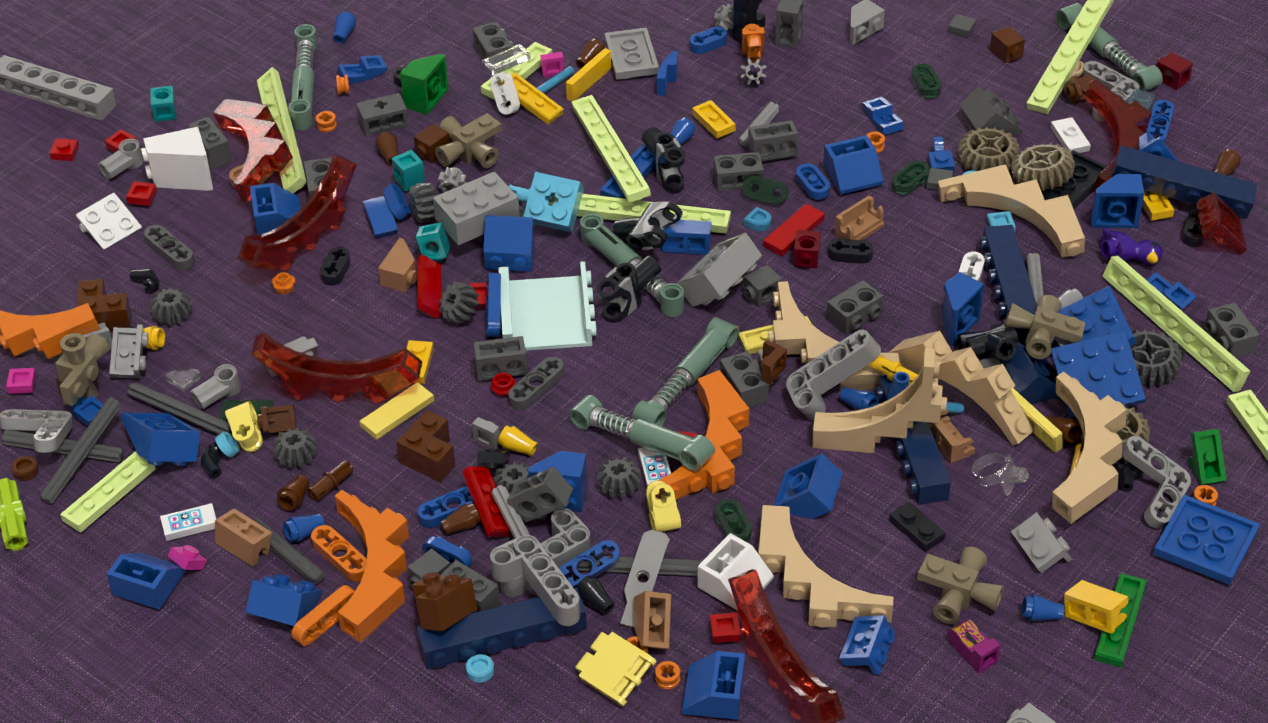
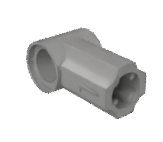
[98,139,144,180]
[190,364,241,409]

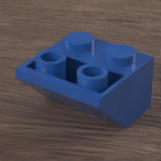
[823,135,883,195]
[250,183,304,238]
[528,451,588,512]
[107,552,186,610]
[246,574,323,626]
[682,651,745,720]

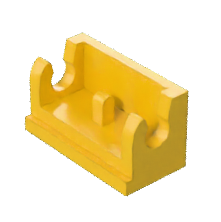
[1064,580,1128,634]

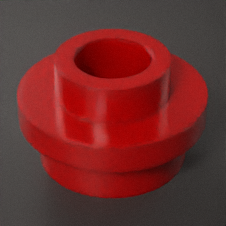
[491,373,516,396]

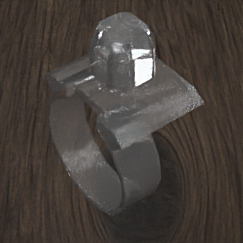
[971,453,1029,496]

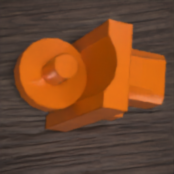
[742,24,765,63]

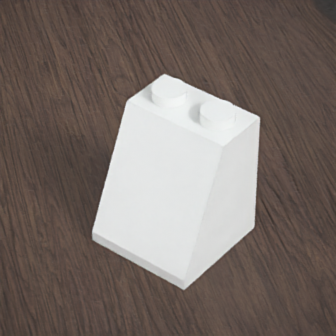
[141,127,213,191]

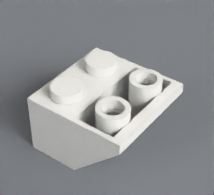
[698,533,774,613]

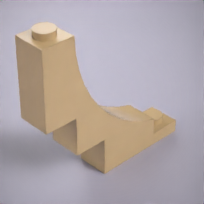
[938,164,1085,258]

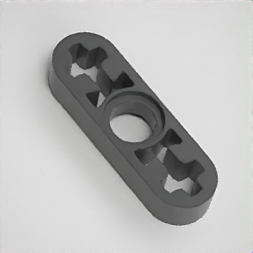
[144,225,195,270]
[508,357,564,410]

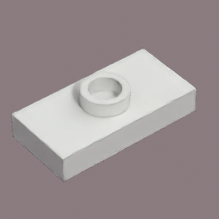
[1051,117,1091,153]

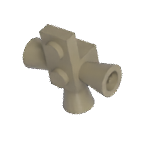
[435,113,502,168]
[1004,295,1086,359]
[55,333,110,406]
[917,547,1004,624]

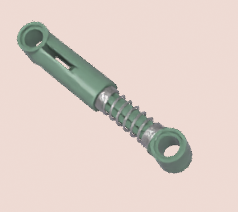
[1055,3,1163,93]
[288,24,318,130]
[580,213,684,317]
[632,317,739,427]
[568,395,715,471]

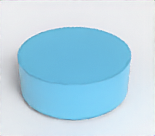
[215,432,240,457]
[466,654,494,683]

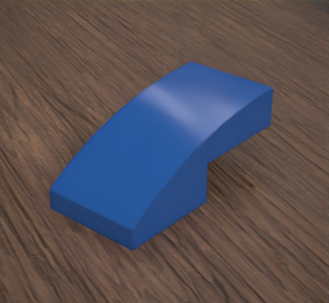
[657,51,678,96]
[337,55,387,84]
[862,97,904,135]
[363,196,398,239]
[1147,272,1197,311]

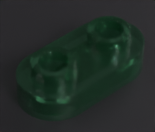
[911,64,942,98]
[892,161,930,195]
[742,175,789,205]
[715,499,752,542]

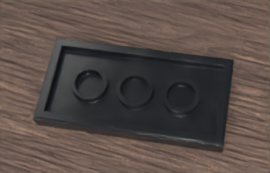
[1041,150,1112,209]

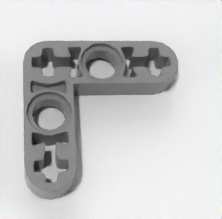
[1082,61,1139,122]
[0,409,73,453]
[1122,436,1191,529]

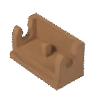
[835,195,885,240]
[928,408,975,464]
[215,509,272,567]

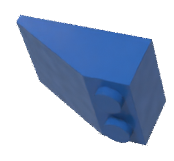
[121,412,200,465]

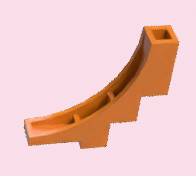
[0,303,100,359]
[656,370,749,500]
[335,490,409,643]

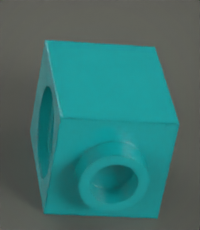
[151,86,177,122]
[392,150,425,191]
[416,222,450,262]

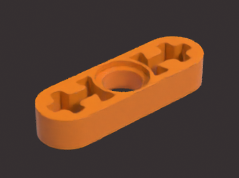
[311,525,367,582]
[291,585,355,646]

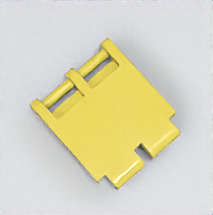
[575,632,657,707]

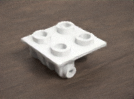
[76,193,142,250]

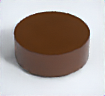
[11,456,39,481]

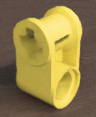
[225,401,263,453]
[646,480,681,532]

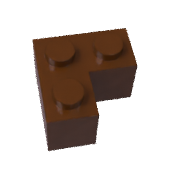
[77,279,132,332]
[396,410,455,483]
[413,572,478,631]

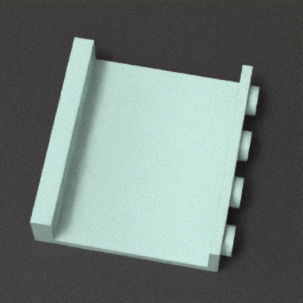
[499,261,596,351]

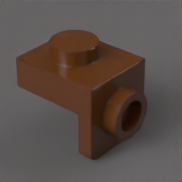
[257,404,297,435]

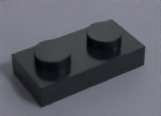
[477,448,510,468]
[889,502,945,552]

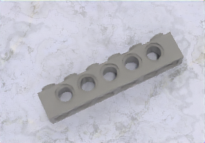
[0,55,117,121]

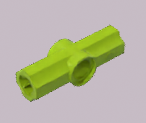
[0,478,28,551]

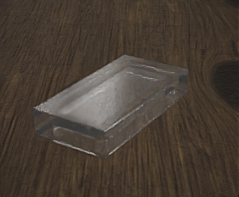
[482,44,531,76]

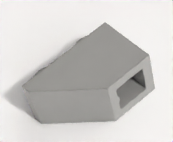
[850,0,885,45]

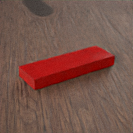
[763,204,825,256]
[417,254,442,319]
[462,467,512,537]

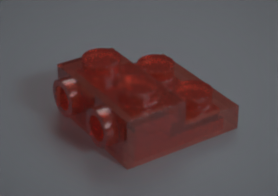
[1197,192,1247,255]

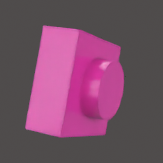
[540,52,564,77]
[6,368,36,394]
[168,545,207,570]

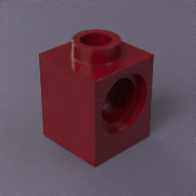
[1156,52,1193,90]
[794,230,821,268]

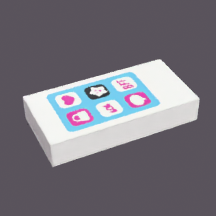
[638,448,671,486]
[160,503,216,541]

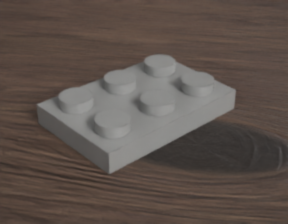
[604,28,659,80]

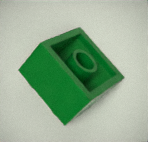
[400,54,449,115]

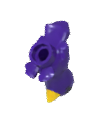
[1100,228,1163,265]

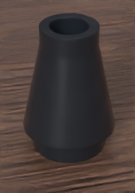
[576,575,615,615]

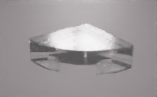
[165,368,202,392]

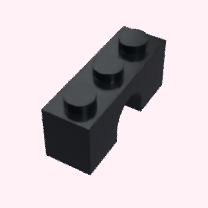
[733,0,765,42]

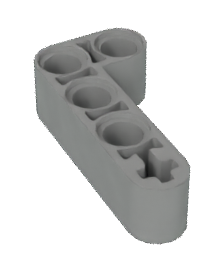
[786,330,881,421]
[500,508,591,597]
[490,535,580,626]

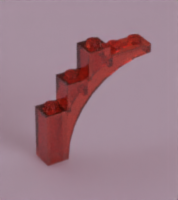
[1085,79,1152,192]
[213,99,293,202]
[237,155,357,270]
[251,332,423,404]
[728,569,845,723]

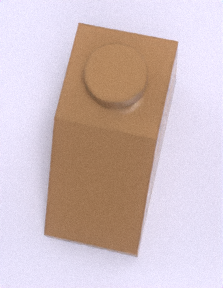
[378,238,417,292]
[633,591,671,649]

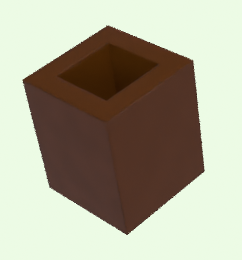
[990,26,1025,64]
[414,124,450,164]

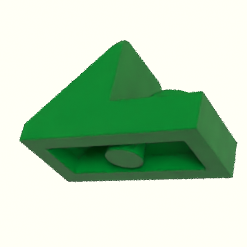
[1188,429,1227,485]

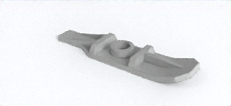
[620,530,670,628]

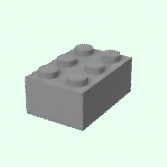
[433,172,520,245]
[676,232,762,307]

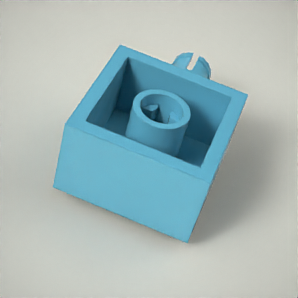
[509,172,584,233]

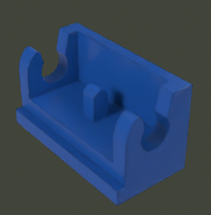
[662,220,712,255]

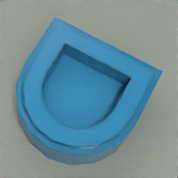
[743,207,771,231]

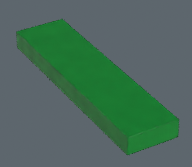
[1094,573,1147,668]

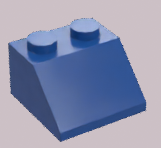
[1090,174,1144,228]
[484,215,535,272]
[941,272,984,346]
[773,454,843,519]

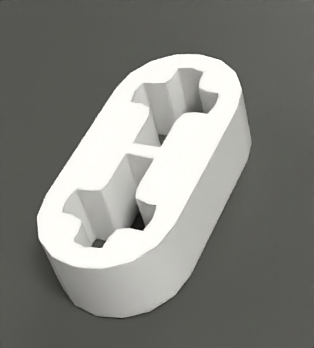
[491,72,520,115]
[959,252,985,282]

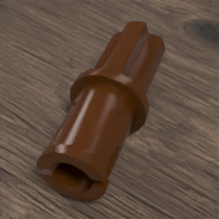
[307,460,354,502]

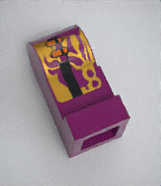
[948,619,1000,674]

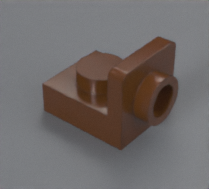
[1064,75,1099,104]
[760,340,787,385]

